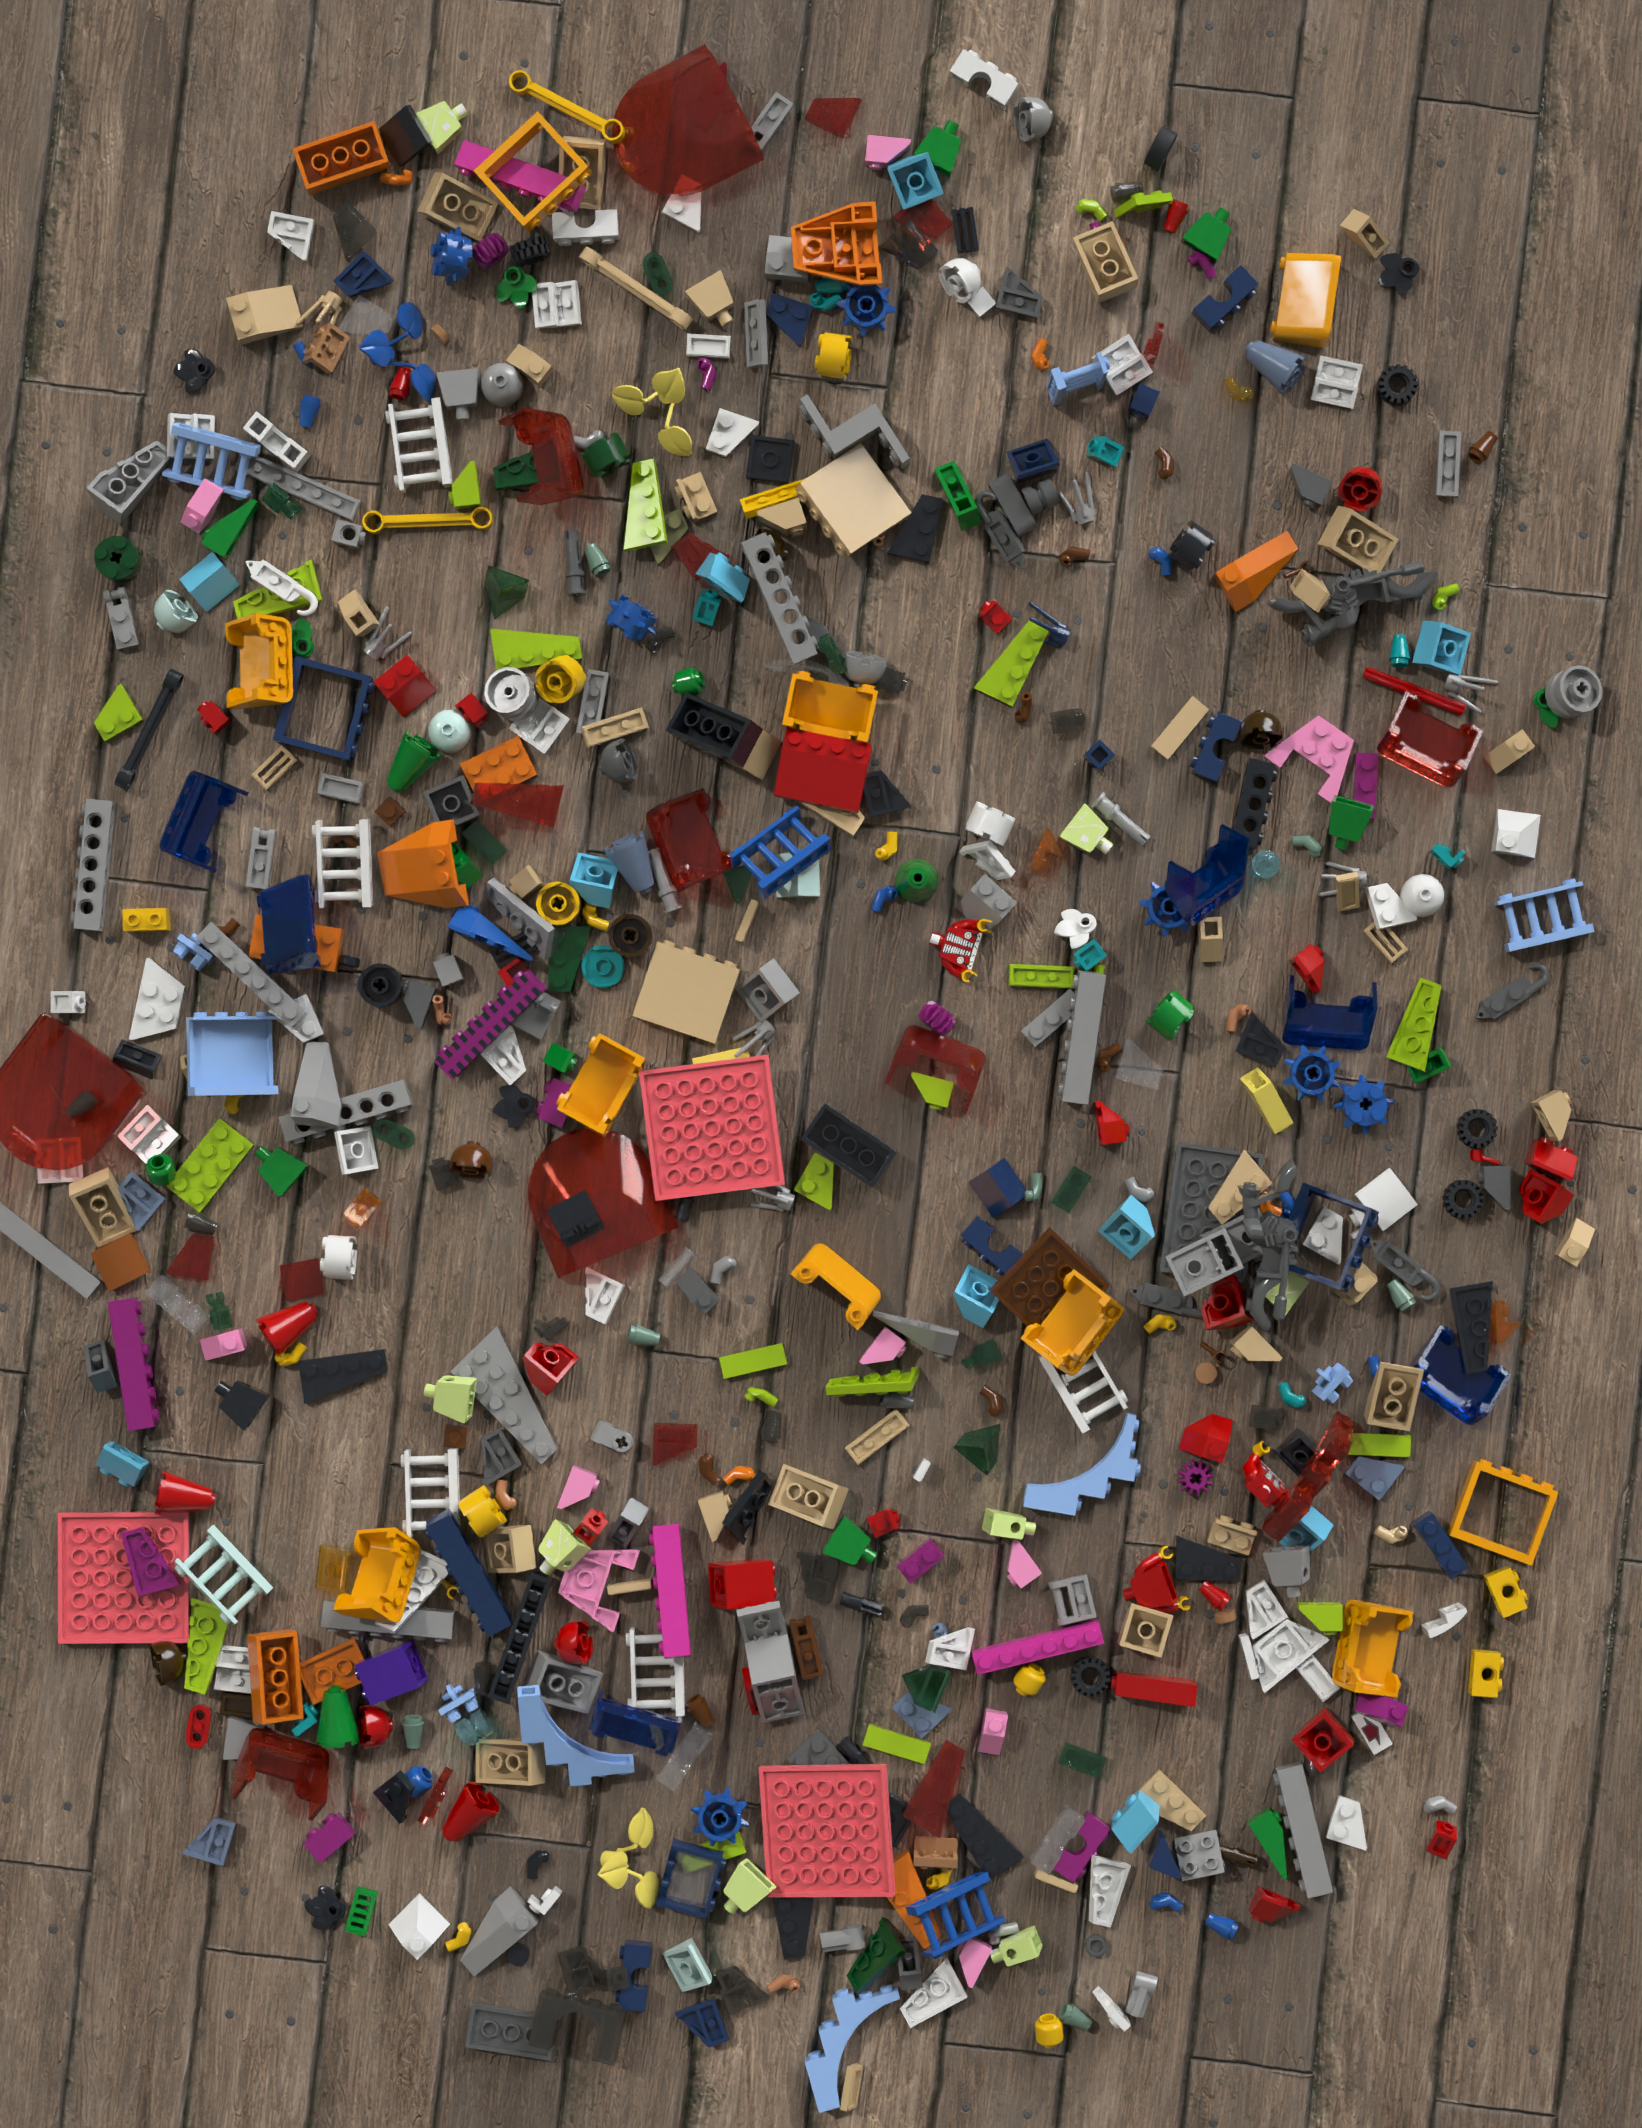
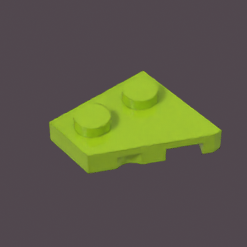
[1114,190,1173,218]

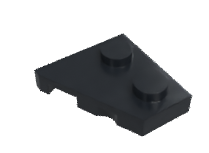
[1235,1012,1284,1068]
[373,1770,415,1824]

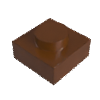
[374,796,405,827]
[443,1424,468,1449]

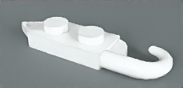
[246,560,318,616]

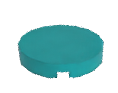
[581,945,625,988]

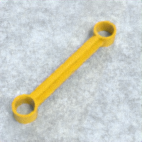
[509,70,625,144]
[362,507,493,534]

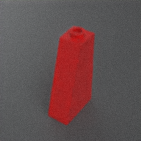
[1110,1671,1198,1707]

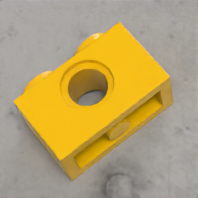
[122,908,171,932]
[1483,1566,1528,1618]
[1468,1649,1504,1698]

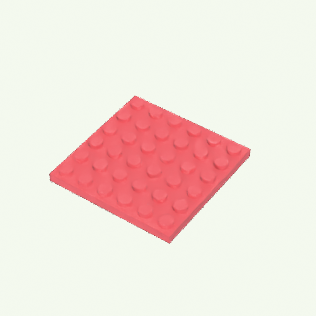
[639,1055,785,1201]
[58,1512,190,1644]
[758,1764,896,1897]

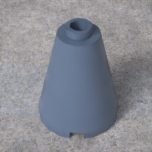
[1245,340,1308,395]
[604,831,654,894]

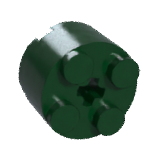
[580,432,631,479]
[94,536,142,583]

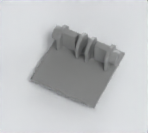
[512,992,561,1040]
[1174,1830,1225,1882]

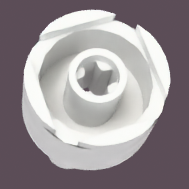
[964,801,1016,846]
[320,1235,357,1280]

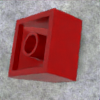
[374,655,437,718]
[1524,1137,1578,1181]
[1291,1706,1354,1773]

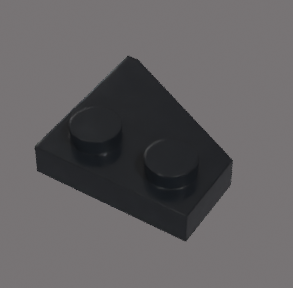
[864,770,911,818]

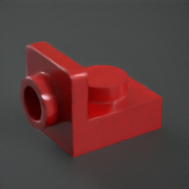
[979,599,1012,635]
[866,1507,901,1538]
[1426,1820,1457,1859]

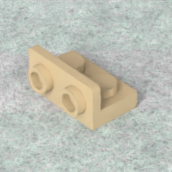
[674,472,718,523]
[1207,1515,1258,1556]

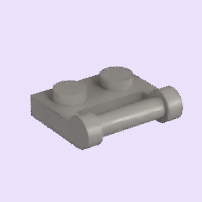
[1048,1574,1097,1625]

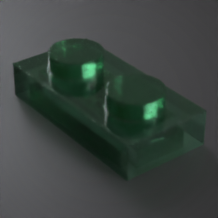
[462,819,508,865]
[1051,1165,1092,1213]
[1058,1742,1107,1778]

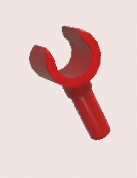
[1470,1149,1500,1166]

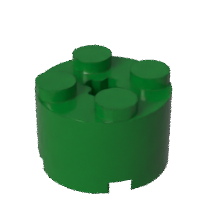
[1145,989,1194,1040]

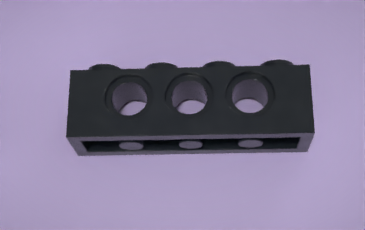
[1229,758,1278,850]

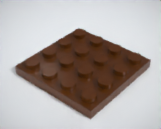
[989,1227,1110,1326]

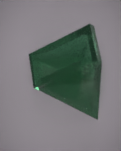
[484,566,529,619]
[723,863,756,905]
[953,1424,1000,1476]
[902,1664,951,1713]

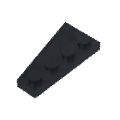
[1449,1281,1493,1374]
[298,1349,388,1404]
[942,1793,1024,1878]

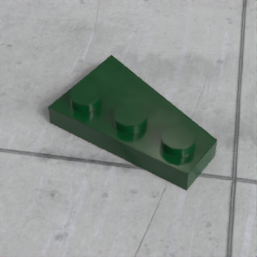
[493,438,561,491]
[548,926,591,992]
[846,1917,906,1994]

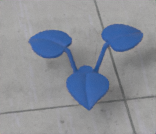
[359,302,436,402]

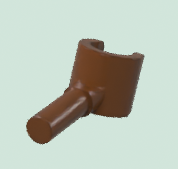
[1283,561,1312,579]
[1200,1342,1229,1366]

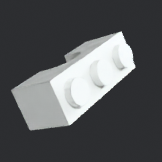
[949,49,1019,111]
[552,209,619,246]
[243,411,311,473]

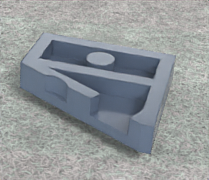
[118,1171,166,1231]
[1344,1456,1405,1500]
[892,1691,952,1739]
[183,1817,236,1866]

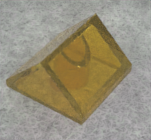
[315,1545,354,1595]

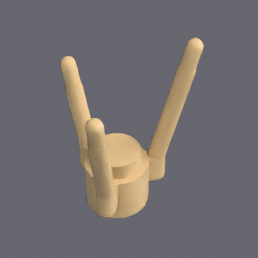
[296,291,343,325]

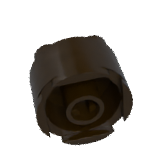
[608,914,653,958]

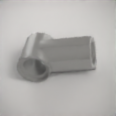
[820,1924,865,1952]
[1125,1970,1158,2018]

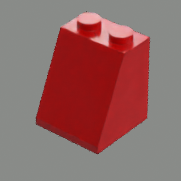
[708,1559,777,1610]

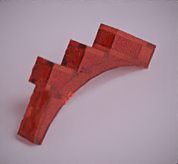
[1261,1411,1355,1542]

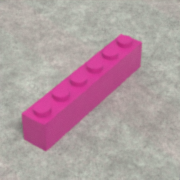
[454,140,586,212]
[649,1524,691,1659]
[971,1619,1104,1675]

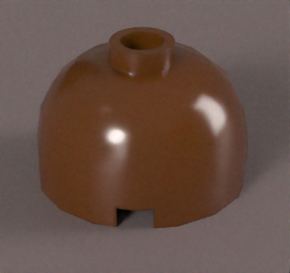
[449,1141,493,1179]

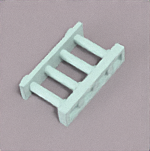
[174,1525,273,1626]

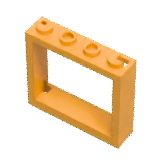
[474,111,593,232]
[1447,1459,1559,1566]

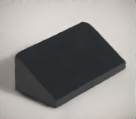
[113,1039,162,1079]

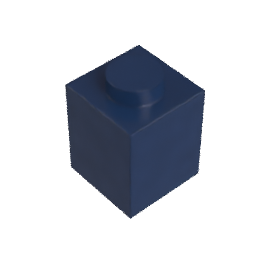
[1128,383,1160,420]
[1083,740,1115,772]

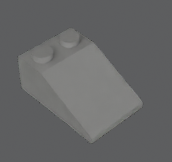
[524,1650,603,1714]

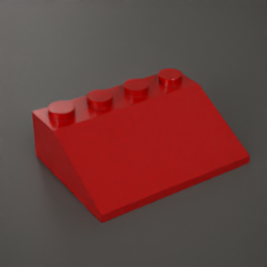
[774,727,872,813]

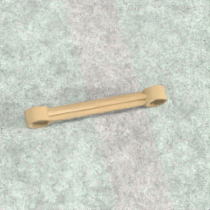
[578,246,693,331]

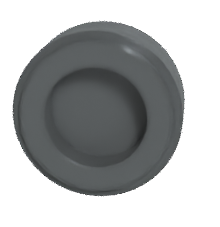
[1085,1934,1107,1957]

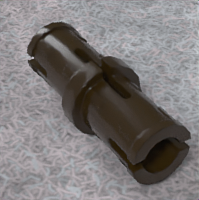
[1219,1844,1258,1869]

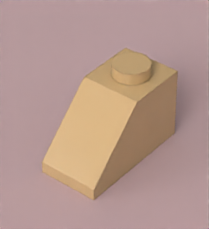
[1340,209,1389,259]
[506,344,553,387]
[1483,729,1535,774]
[509,865,544,899]
[1553,1218,1595,1267]
[698,1490,732,1542]

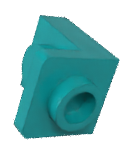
[1086,436,1125,467]
[692,589,723,626]
[1429,843,1465,869]
[1073,938,1107,971]
[291,1701,320,1737]

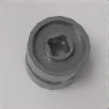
[1021,478,1060,515]

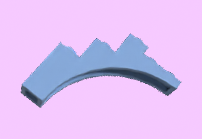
[1022,1413,1141,1516]
[517,1685,635,1787]
[805,1984,900,2113]

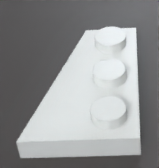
[1089,1855,1131,1928]
[900,1957,968,2028]

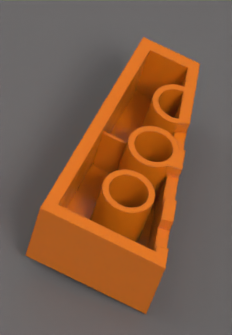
[887,1848,942,1949]

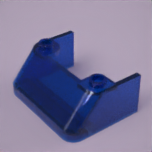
[159,771,249,873]
[1165,824,1250,926]
[1282,975,1378,1050]
[589,1690,683,1756]

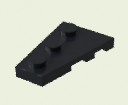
[887,494,943,563]
[722,1470,774,1545]
[1175,1535,1241,1581]
[772,1897,813,1960]

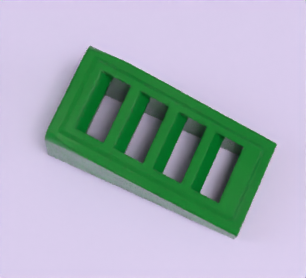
[345,1886,378,1936]

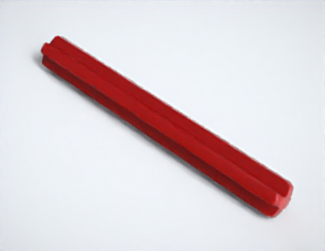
[1362,667,1465,716]

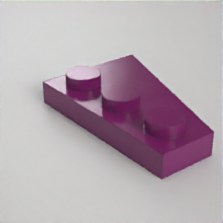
[121,1527,181,1596]

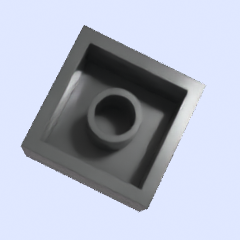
[423,775,482,828]

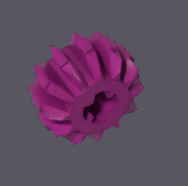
[472,233,509,269]
[918,1001,956,1036]
[1176,1459,1214,1496]

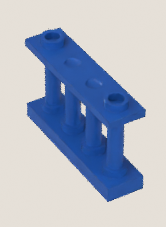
[730,806,831,900]
[906,1871,1006,1959]

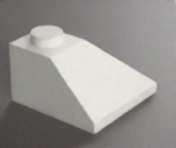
[1491,809,1541,858]
[389,1893,450,1960]

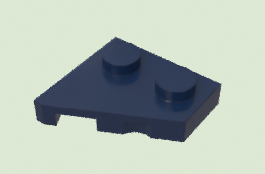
[333,250,394,298]

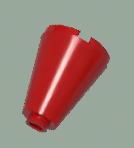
[255,1301,319,1356]
[154,1471,216,1515]
[442,1782,500,1842]

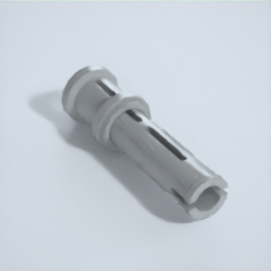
[1091,792,1150,846]
[648,848,683,915]

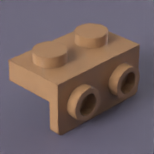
[913,1836,958,1870]

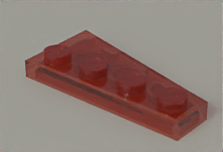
[470,783,564,827]
[902,1740,965,1838]

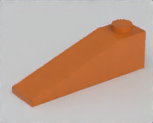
[1213,531,1298,613]

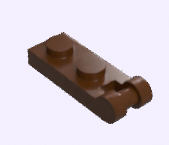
[789,1615,824,1680]

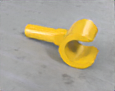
[441,1579,459,1599]

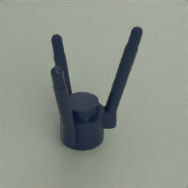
[1029,602,1071,647]

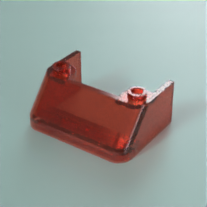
[499,407,585,505]
[884,1025,985,1114]
[232,1728,330,1821]

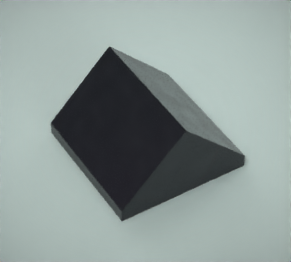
[1273,1428,1331,1483]

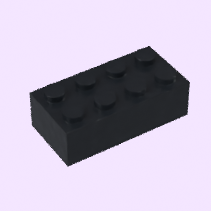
[666,692,763,768]
[801,1103,896,1188]

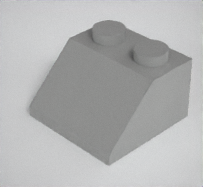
[764,235,809,284]
[955,874,1017,936]
[735,958,800,1023]

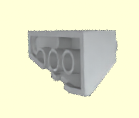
[86,440,171,525]
[291,1041,342,1127]
[872,1310,959,1359]
[460,1886,539,1977]

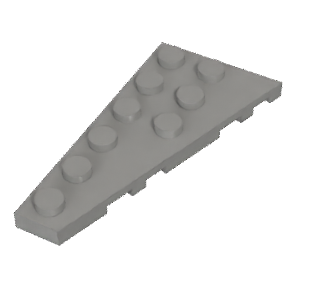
[450,1325,558,1465]

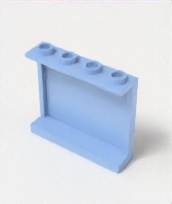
[186,1012,278,1096]

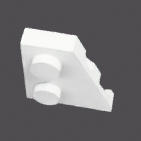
[662,174,702,233]
[267,211,315,262]
[1365,883,1417,930]
[268,994,324,1043]
[481,1025,527,1086]
[1302,1206,1343,1265]
[1246,1580,1288,1639]
[1325,1795,1367,1851]

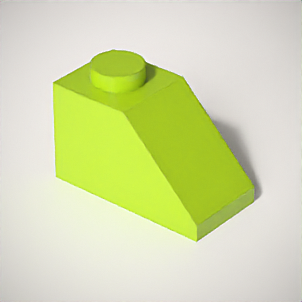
[449,461,482,510]
[911,1072,954,1111]
[1296,1602,1343,1635]

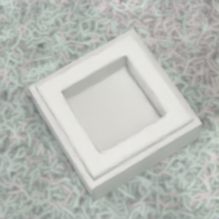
[966,287,996,318]
[913,1457,931,1482]

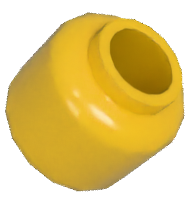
[1013,1663,1046,1696]
[1035,2014,1064,2048]

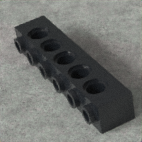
[488,1570,553,1704]

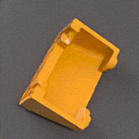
[1270,253,1341,348]
[225,613,293,709]
[782,671,878,743]
[556,1033,646,1137]
[791,1243,881,1330]
[1021,1269,1124,1376]
[333,1527,421,1623]
[1332,1600,1413,1698]

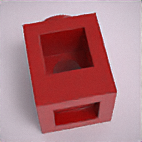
[455,692,489,728]
[197,700,232,735]
[573,1508,609,1546]

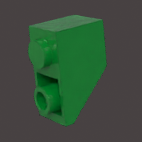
[451,842,483,889]
[542,1042,578,1074]

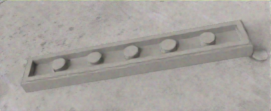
[234,455,362,522]
[0,1201,101,1299]

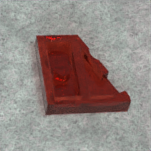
[893,199,952,239]
[1143,322,1164,364]
[671,533,730,582]
[166,1234,215,1280]
[653,1423,698,1465]
[417,1766,453,1825]

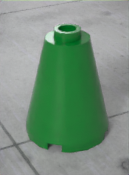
[386,731,442,793]
[895,859,938,903]
[316,1685,360,1748]

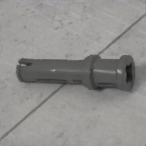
[564,529,586,597]

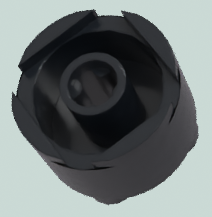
[1166,520,1216,571]
[358,963,404,1008]

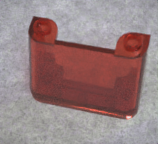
[1377,691,1483,787]
[646,788,737,892]

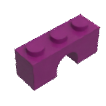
[1051,1810,1111,1883]

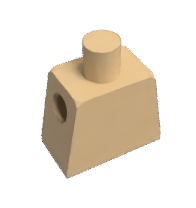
[685,270,734,327]
[1333,1262,1378,1306]

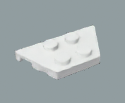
[129,958,186,1040]
[1252,1618,1329,1693]

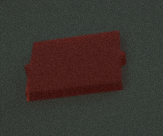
[279,1258,324,1300]

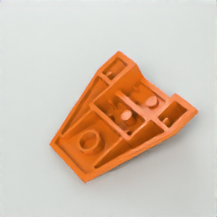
[791,201,882,286]
[377,819,469,908]

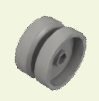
[1545,665,1602,719]
[484,667,539,721]

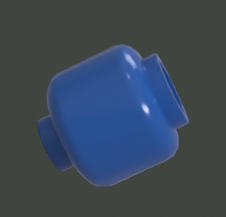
[404,1766,433,1798]

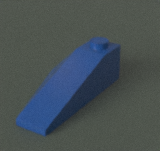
[448,905,535,963]

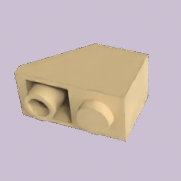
[1290,569,1330,612]
[338,589,380,637]
[1197,917,1223,962]

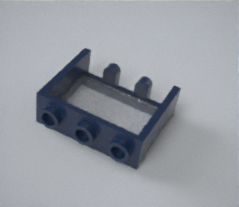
[656,1837,726,1919]

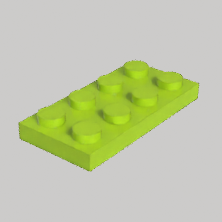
[166,1118,255,1213]

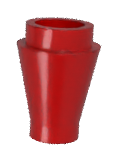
[1164,199,1189,234]
[389,367,411,401]
[1198,1580,1231,1612]

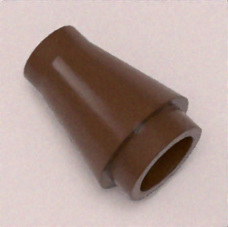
[1468,431,1498,464]
[686,1694,715,1728]

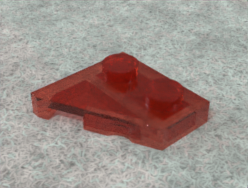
[805,98,862,139]

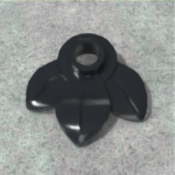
[1378,253,1419,295]
[173,349,215,393]
[492,1085,535,1128]
[304,1886,346,1929]

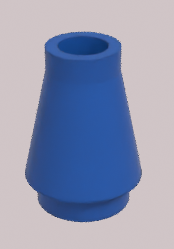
[299,394,321,428]
[1205,1913,1239,1940]

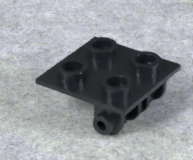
[547,1190,605,1249]

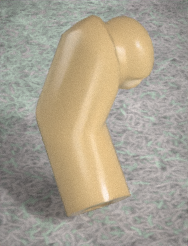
[1374,1525,1408,1544]

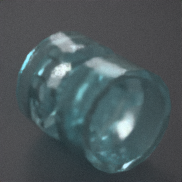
[1249,850,1280,880]
[454,1708,494,1748]

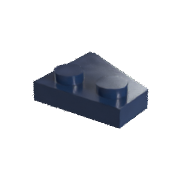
[766,293,813,347]
[675,1997,729,2048]

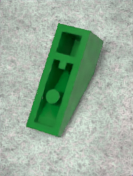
[934,461,981,531]
[201,499,260,560]
[1246,1807,1287,1880]

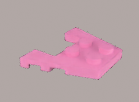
[1264,715,1354,804]
[558,1549,640,1632]

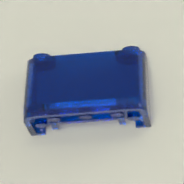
[257,874,321,974]
[1408,1324,1511,1425]

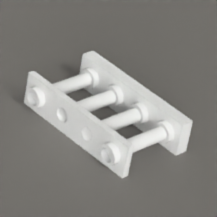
[385,397,453,494]
[312,819,373,908]
[1038,1351,1128,1434]
[401,1448,461,1538]
[626,1627,685,1718]

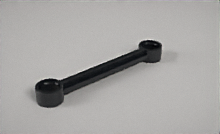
[114,668,184,791]

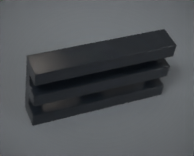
[951,207,979,254]
[489,932,537,969]

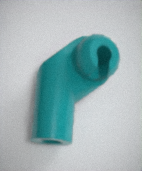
[810,293,842,312]
[1278,1382,1306,1409]

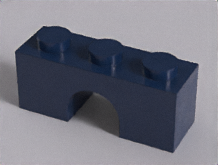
[1191,265,1259,332]
[1190,711,1242,783]
[960,1216,1023,1276]
[1411,1510,1469,1580]
[615,1939,652,2012]

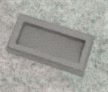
[317,773,365,804]

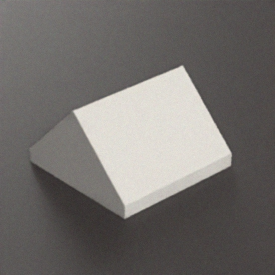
[334,1126,378,1175]

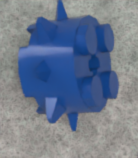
[430,227,472,286]
[836,283,896,337]
[606,594,658,643]
[1139,877,1199,937]
[1283,1045,1340,1102]
[1334,1074,1394,1134]
[691,1788,749,1846]

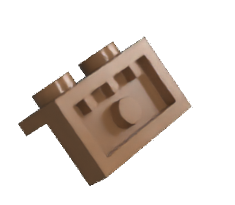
[302,322,350,374]

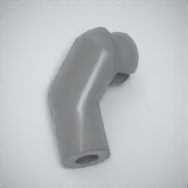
[710,1256,736,1284]
[987,1922,1019,1945]

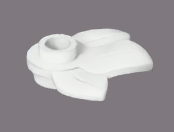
[1054,909,1097,949]

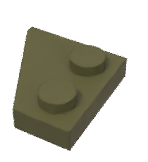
[650,508,689,565]

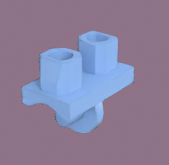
[173,933,213,971]
[1312,1362,1353,1404]
[438,1684,479,1723]

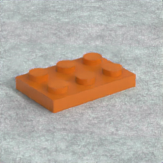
[460,736,537,804]
[300,1637,365,1705]

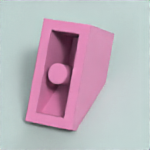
[865,135,911,170]
[180,478,224,533]
[859,1326,907,1364]
[200,1328,248,1361]
[557,1465,600,1509]
[1007,1538,1042,1588]
[978,1708,1008,1755]
[957,1937,992,1988]

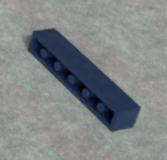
[424,1508,512,1637]

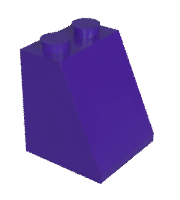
[355,1639,429,1706]

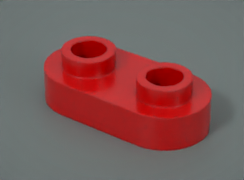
[185,1704,212,1749]

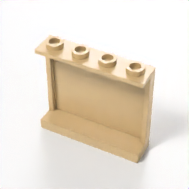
[795,443,911,560]
[632,939,740,1044]

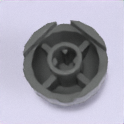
[599,739,638,783]

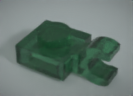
[261,483,302,520]
[206,1292,233,1331]
[962,1338,1002,1368]

